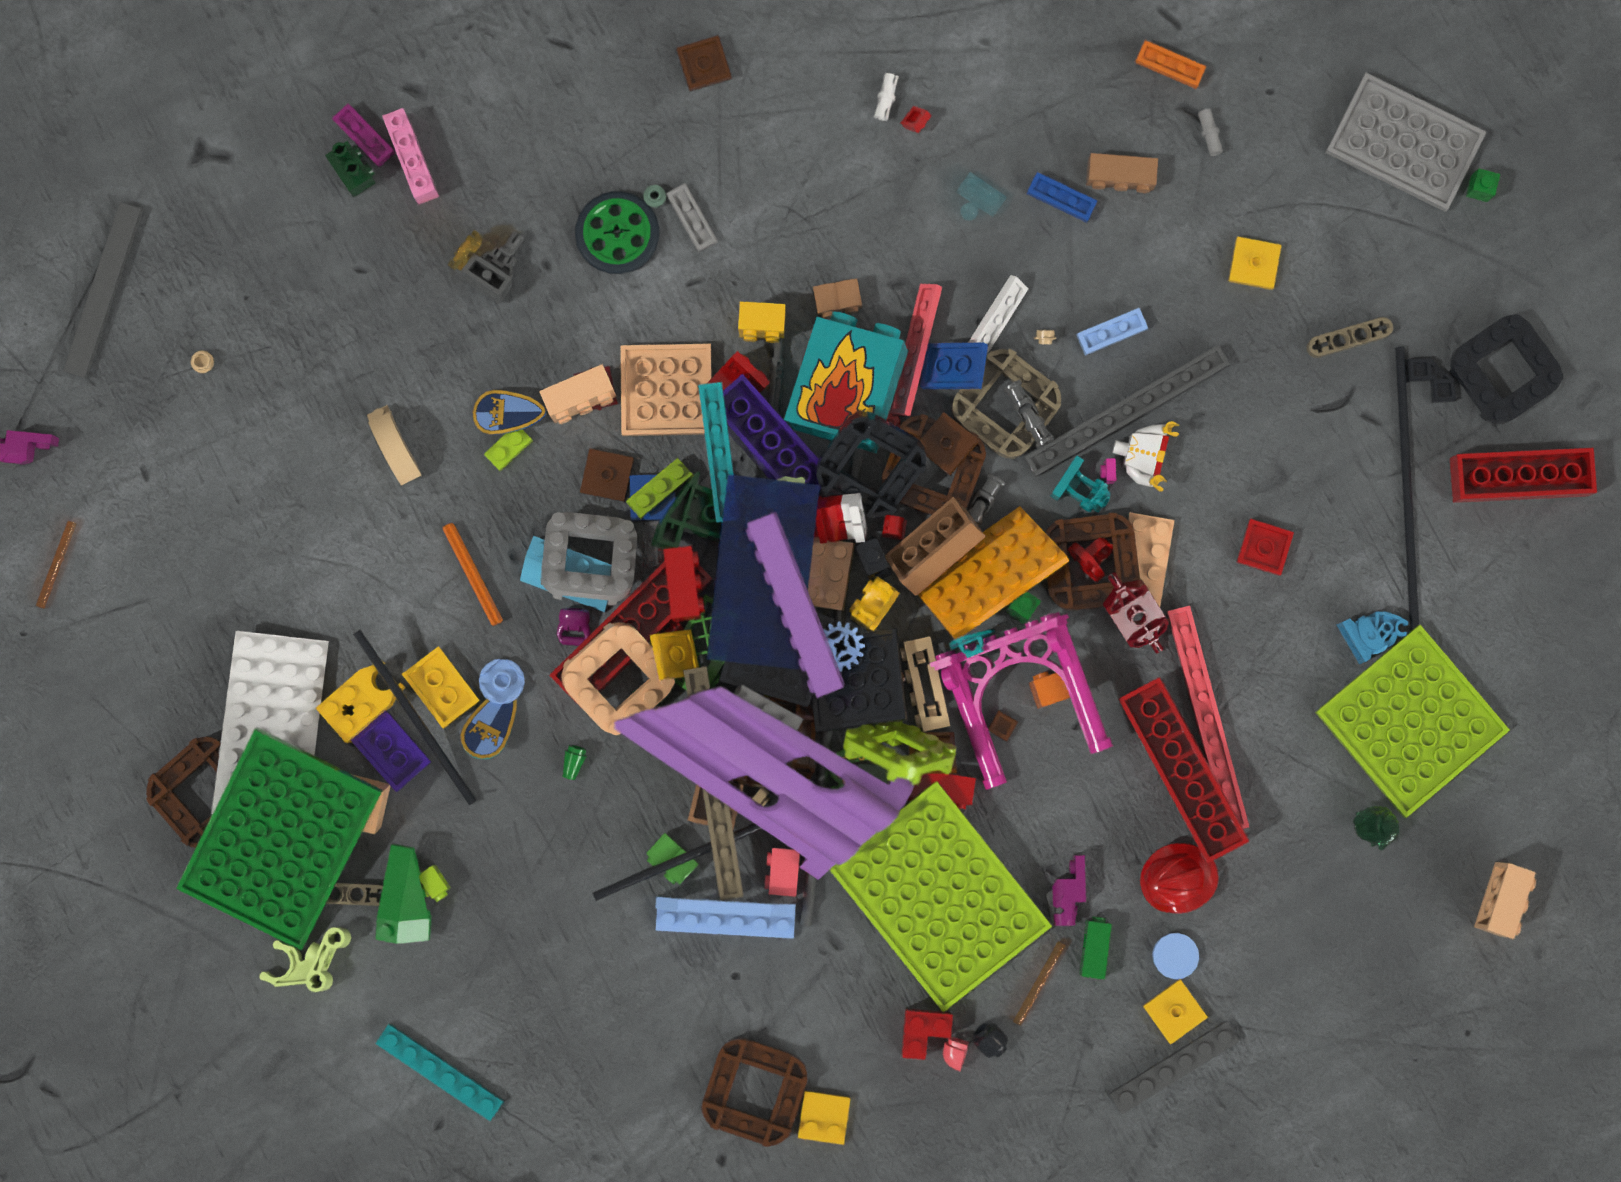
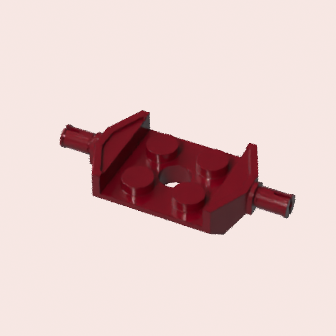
[1103,572,1169,654]

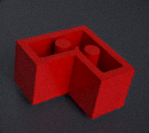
[901,1008,953,1060]

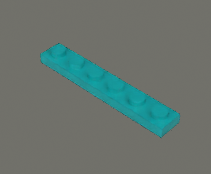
[698,382,740,522]
[375,1024,504,1121]

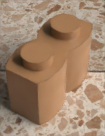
[813,279,862,319]

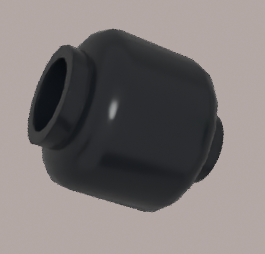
[974,1022,1008,1058]

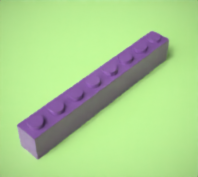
[746,512,845,697]

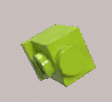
[419,865,451,902]

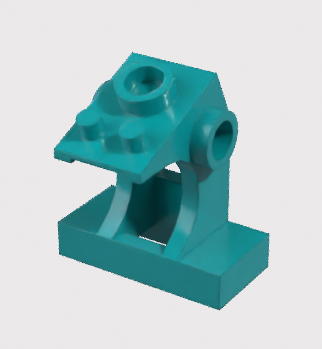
[1050,456,1110,513]

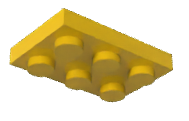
[402,646,480,729]

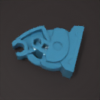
[1337,611,1408,664]

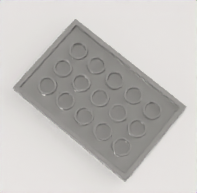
[1325,73,1486,212]

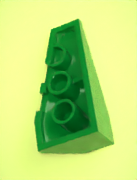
[376,844,431,944]

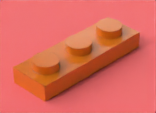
[1135,40,1206,89]

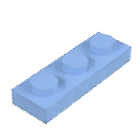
[1076,308,1148,355]

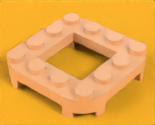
[562,622,675,735]

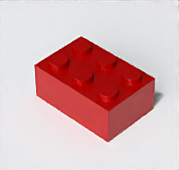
[664,546,705,622]

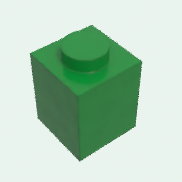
[1466,168,1501,202]

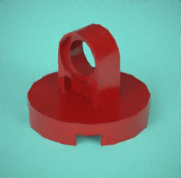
[1067,537,1113,582]

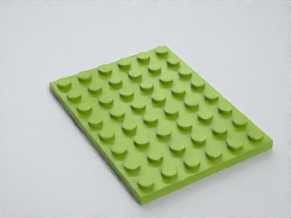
[829,781,1052,1012]

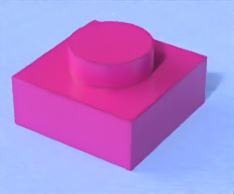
[1100,458,1116,484]

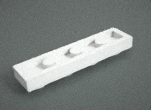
[968,275,1029,354]

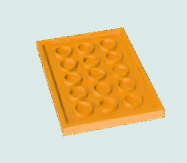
[918,506,1069,639]

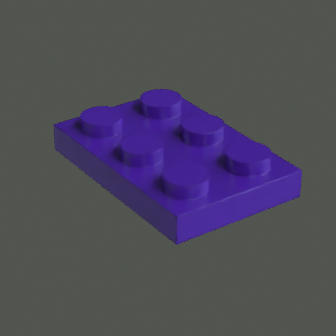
[351,710,432,792]

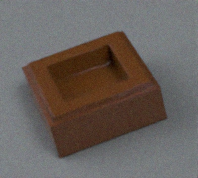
[988,710,1018,742]

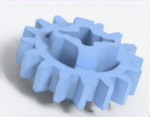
[823,621,865,672]

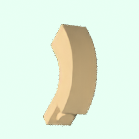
[367,405,421,485]

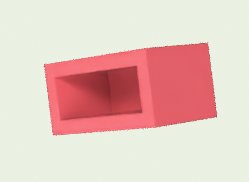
[764,848,800,897]

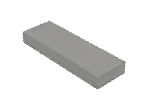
[666,183,718,253]

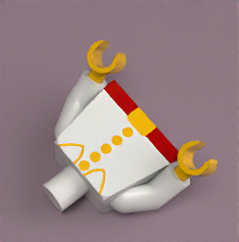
[1112,421,1180,492]

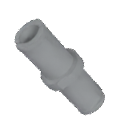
[1198,109,1223,156]

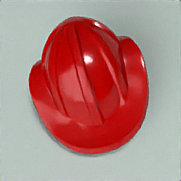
[1140,843,1219,913]

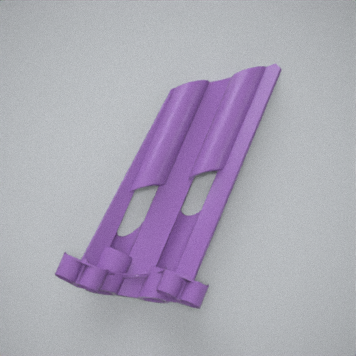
[615,687,915,880]

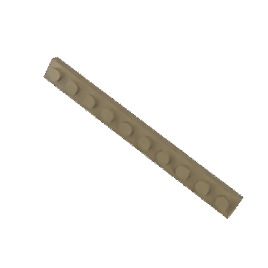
[684,667,743,901]

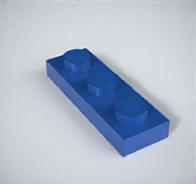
[1027,172,1097,223]

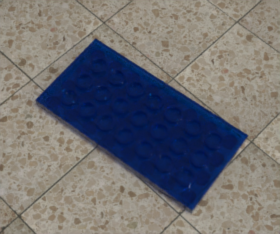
[707,474,820,669]

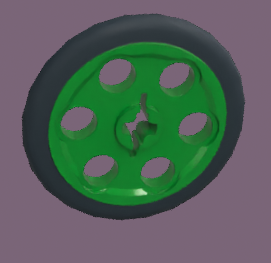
[575,191,659,274]

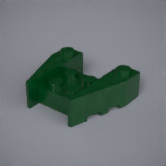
[651,471,749,574]

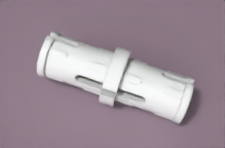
[874,73,899,121]

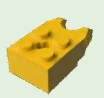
[849,577,900,632]
[316,661,405,743]

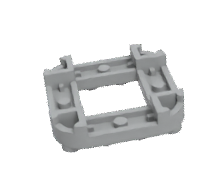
[540,512,637,605]

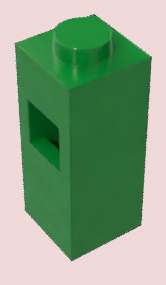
[1004,591,1041,624]
[1079,916,1112,980]

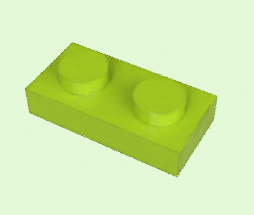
[484,429,533,471]

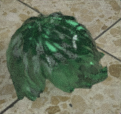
[1352,806,1399,851]

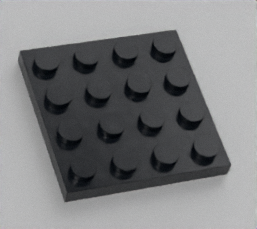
[719,592,834,707]
[812,629,907,733]

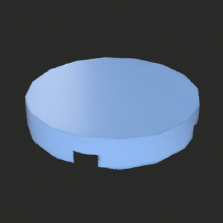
[479,659,525,704]
[1152,933,1199,979]

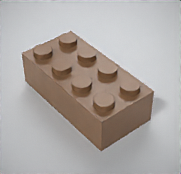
[885,497,986,596]

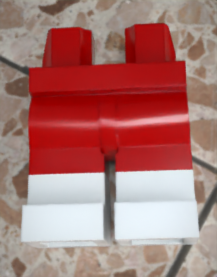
[802,493,867,544]

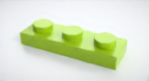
[626,458,693,519]

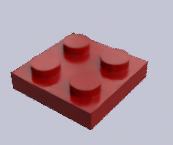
[1236,519,1294,576]

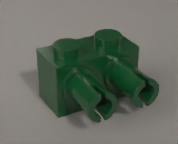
[325,141,376,198]

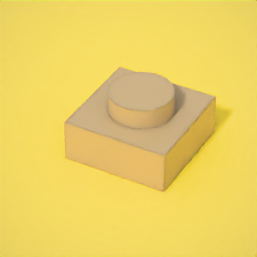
[752,787,770,806]

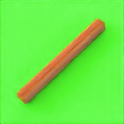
[443,523,503,626]

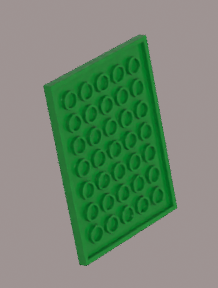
[176,727,383,951]

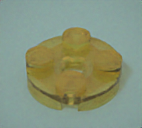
[447,229,483,271]

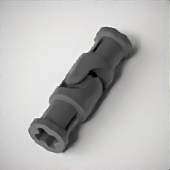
[1003,379,1055,448]
[967,473,1006,525]

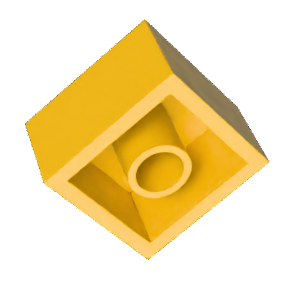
[738,301,786,343]

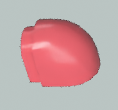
[943,1037,969,1071]

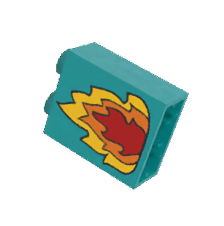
[784,312,908,453]

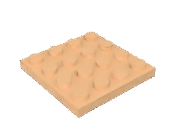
[621,344,712,436]

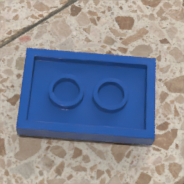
[920,342,988,389]

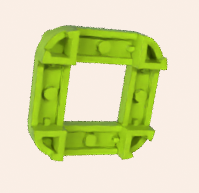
[843,721,957,784]

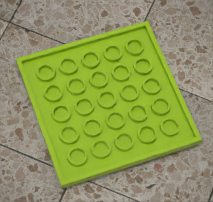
[1315,625,1510,818]

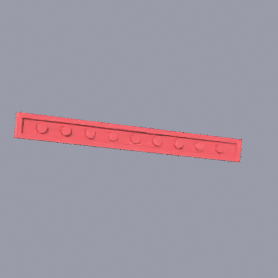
[1167,606,1249,829]

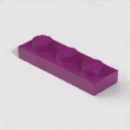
[332,104,395,167]

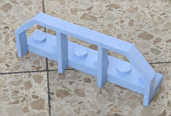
[656,895,796,938]

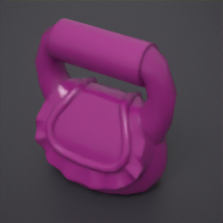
[557,608,590,646]

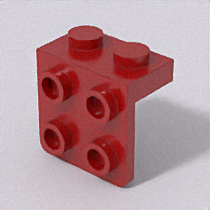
[707,351,770,393]

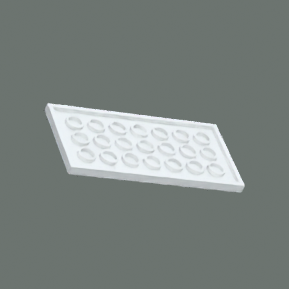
[211,631,329,814]

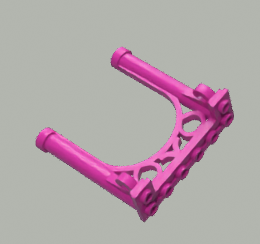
[930,612,1113,790]

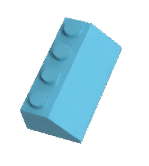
[520,536,611,612]

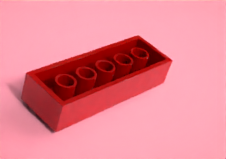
[1450,448,1597,503]

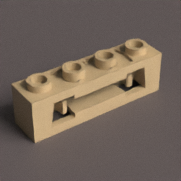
[900,636,950,732]

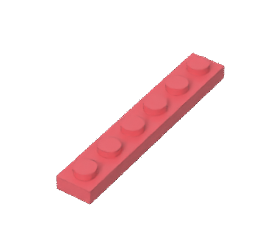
[889,284,942,417]

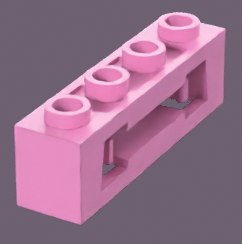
[382,108,439,205]

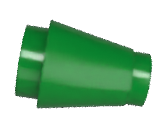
[562,745,587,780]

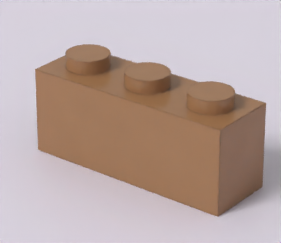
[1086,153,1158,193]

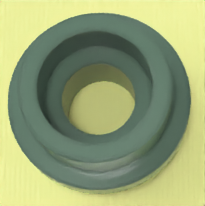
[643,185,666,208]

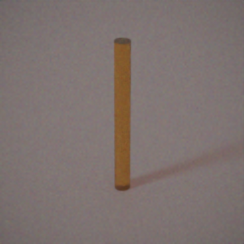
[36,521,76,609]
[1013,941,1066,1026]

